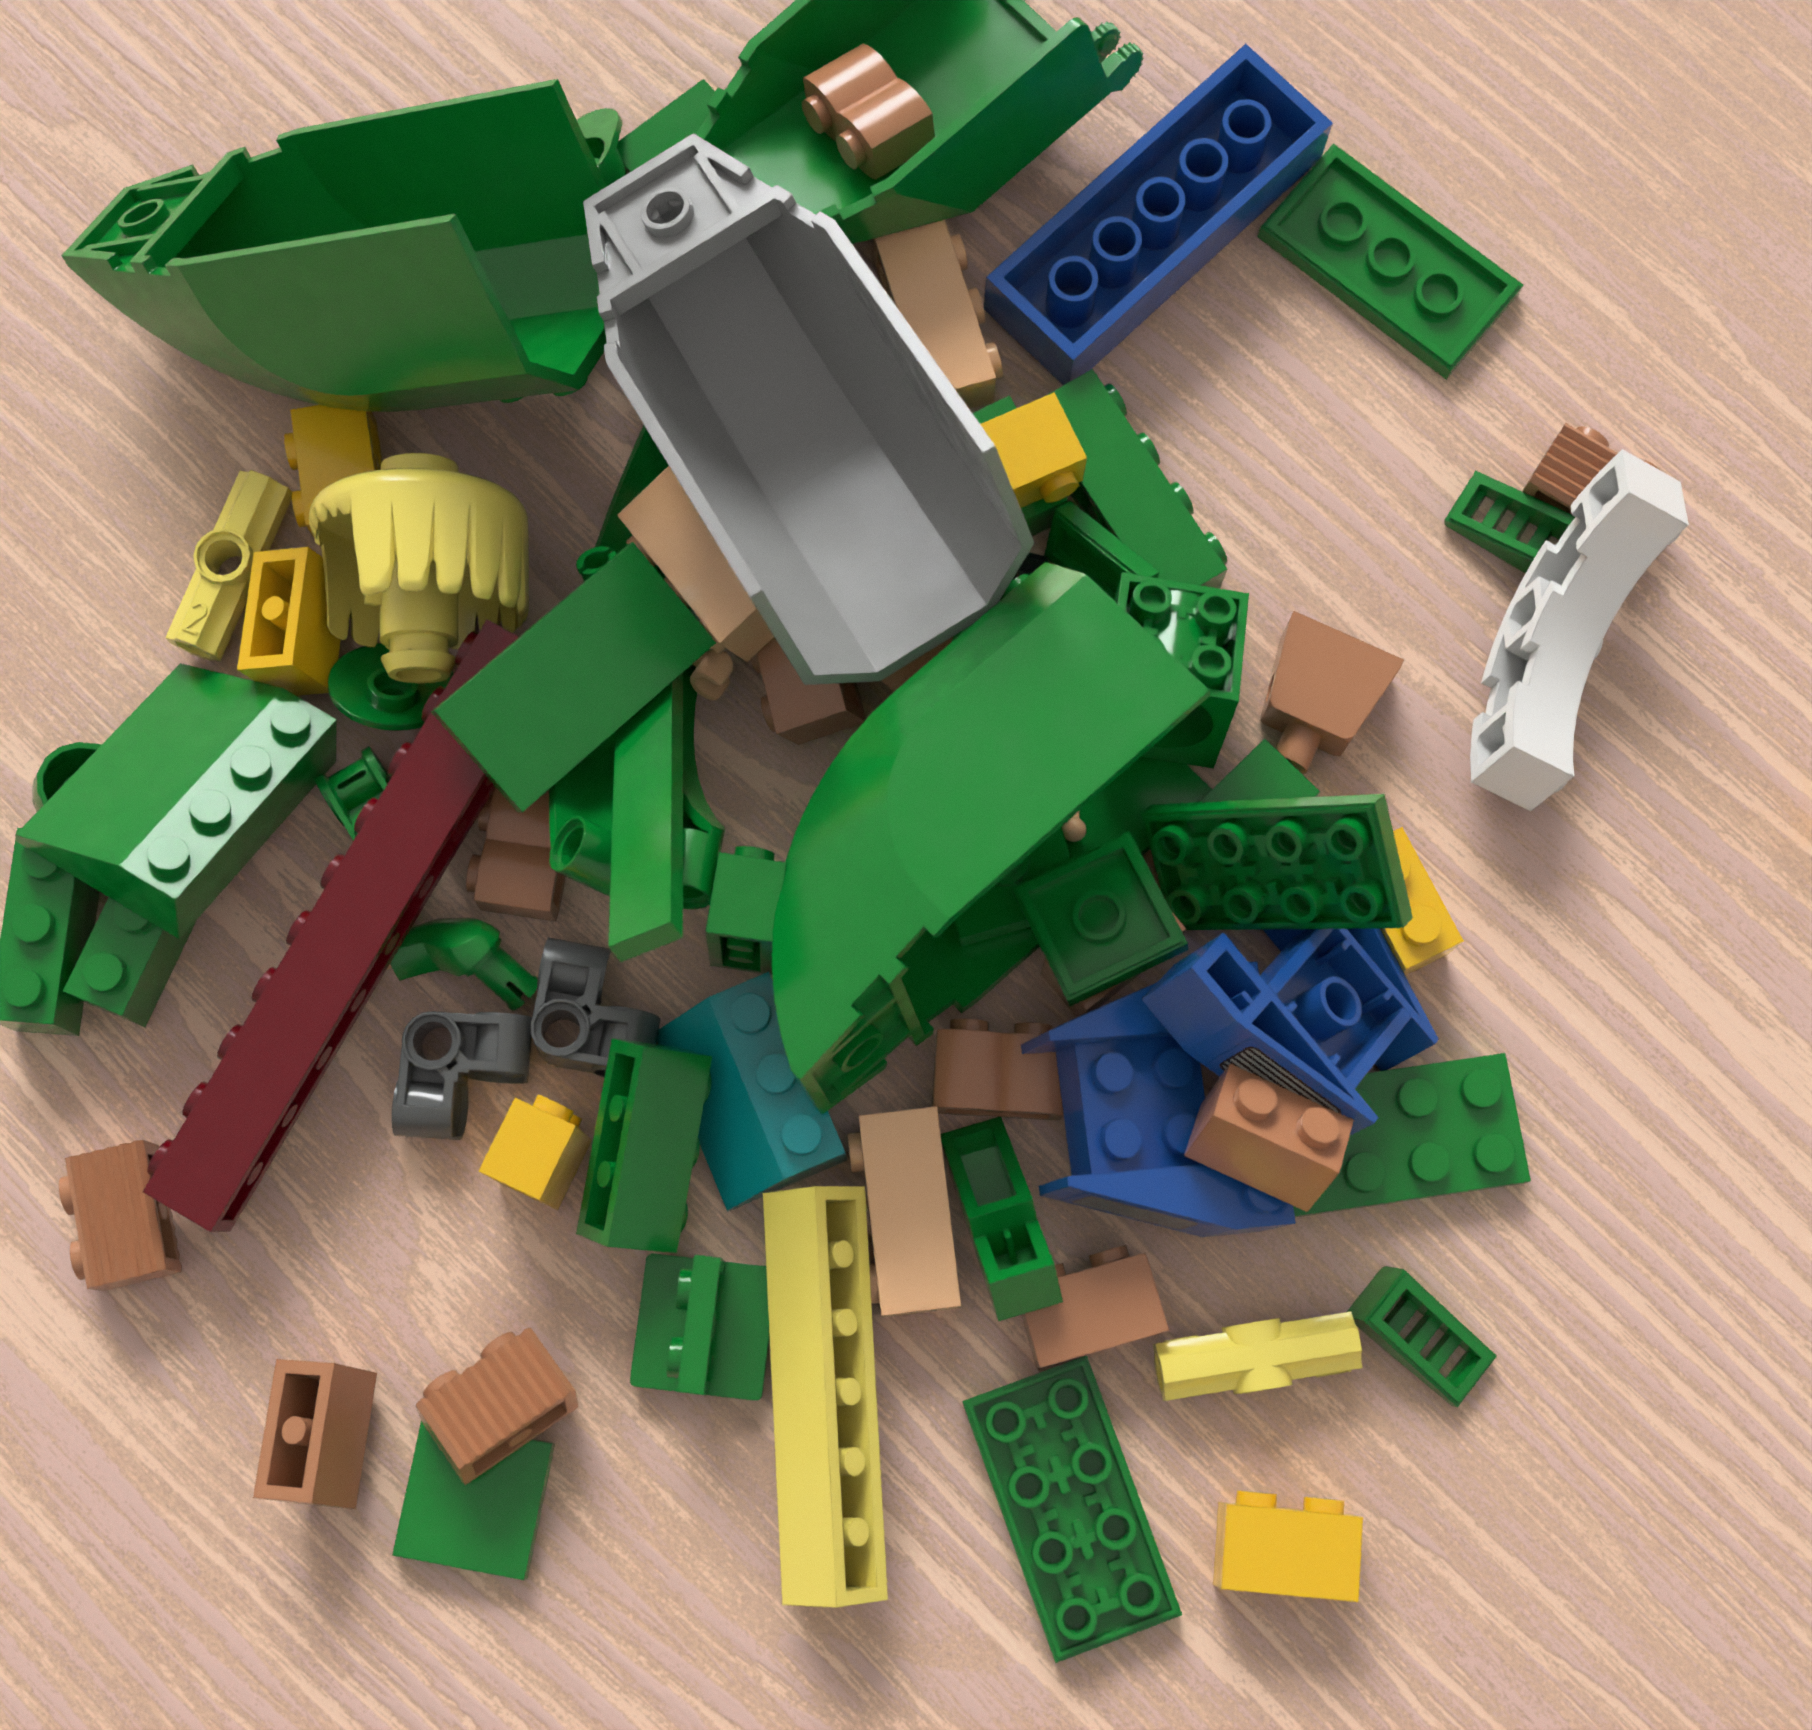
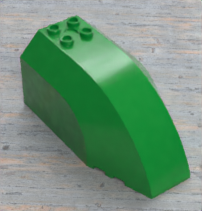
[61,79,607,412]
[772,562,1212,1115]

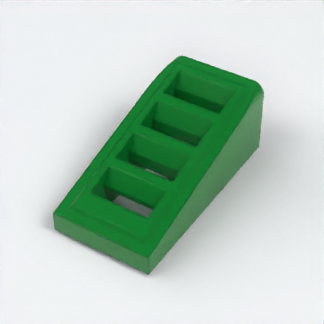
[1444,471,1575,574]
[1347,1266,1497,1407]

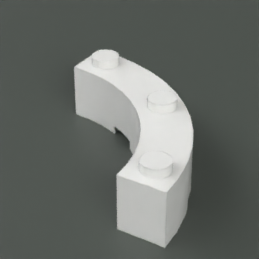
[1470,449,1689,811]

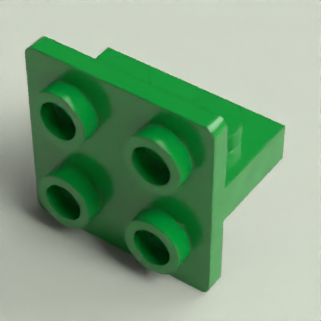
[630,1253,770,1401]

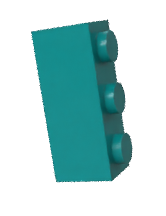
[657,972,847,1212]

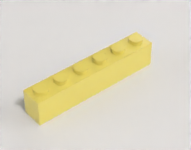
[763,1186,888,1608]

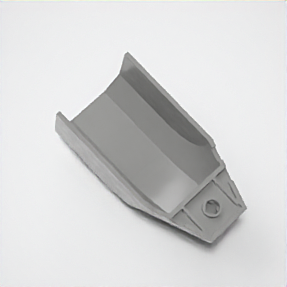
[583,133,1034,685]

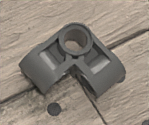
[531,937,661,1077]
[392,1011,532,1140]

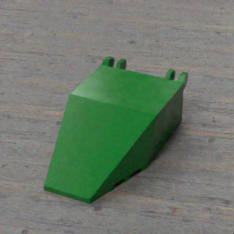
[683,0,1144,244]

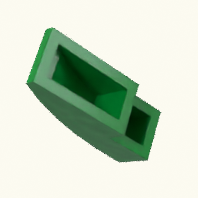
[941,1116,1063,1322]

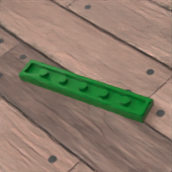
[608,673,683,962]

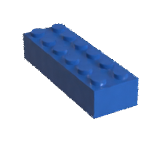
[984,44,1333,385]

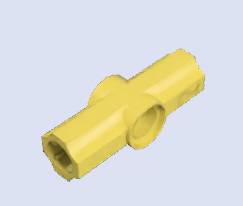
[165,470,292,661]
[1153,1311,1362,1401]

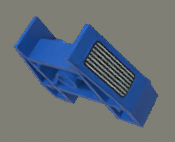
[1141,928,1439,1136]
[1021,961,1296,1237]

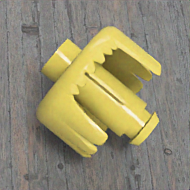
[309,453,529,683]

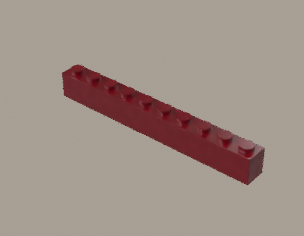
[143,619,518,1232]

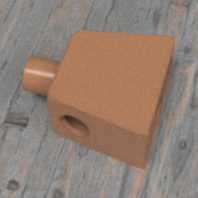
[1260,611,1404,774]

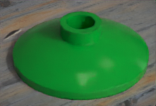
[328,643,453,731]

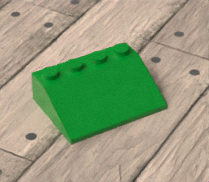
[15,663,337,940]

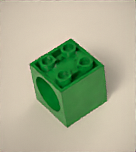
[1114,572,1249,769]

